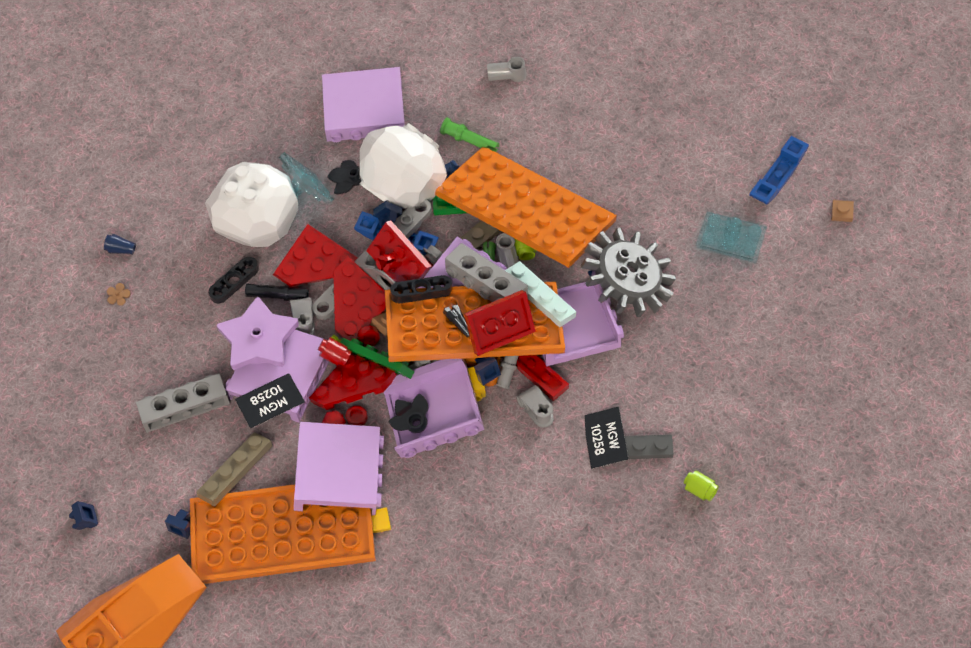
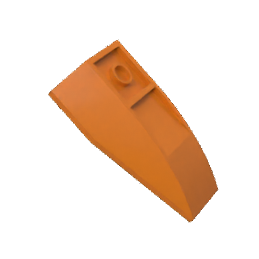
[56,554,207,648]

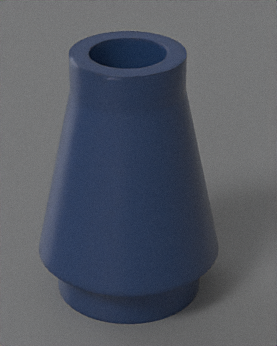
[104,234,136,255]

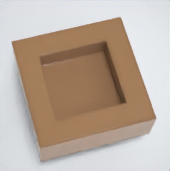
[831,200,854,222]
[370,312,387,336]

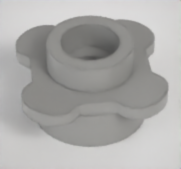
[423,245,443,264]

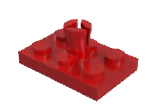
[366,221,431,282]
[464,290,536,356]

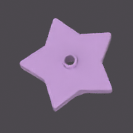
[217,297,299,370]

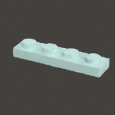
[505,261,576,328]

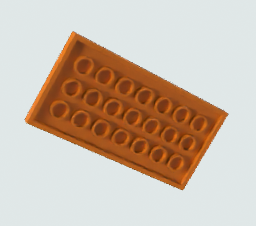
[435,147,617,268]
[385,282,565,362]
[190,484,376,584]

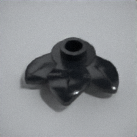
[327,160,361,194]
[388,394,429,433]

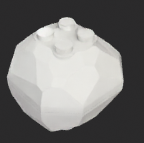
[359,123,447,210]
[205,162,298,247]

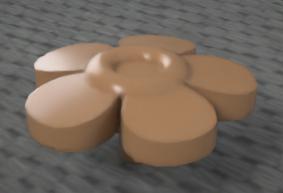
[107,283,131,306]

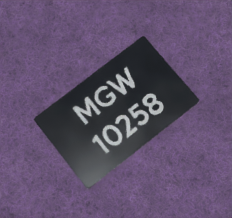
[235,373,305,428]
[584,407,629,469]

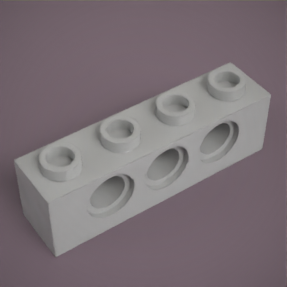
[445,243,528,302]
[136,374,230,433]

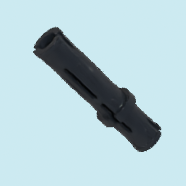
[245,283,309,301]

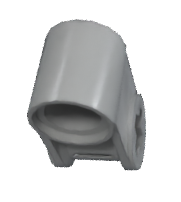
[290,297,315,335]
[516,385,554,428]

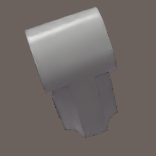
[487,57,527,82]
[496,233,519,269]

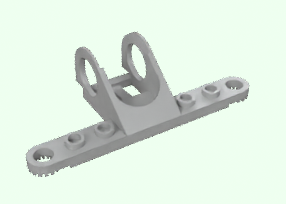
[312,199,432,320]

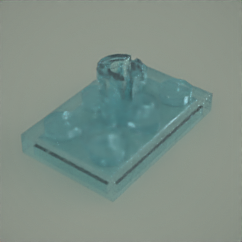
[278,152,334,204]
[696,211,767,263]

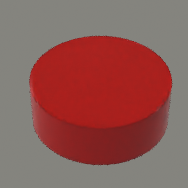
[357,325,380,347]
[345,406,368,426]

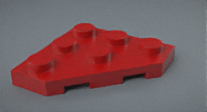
[273,224,358,287]
[333,256,386,341]
[309,353,397,410]

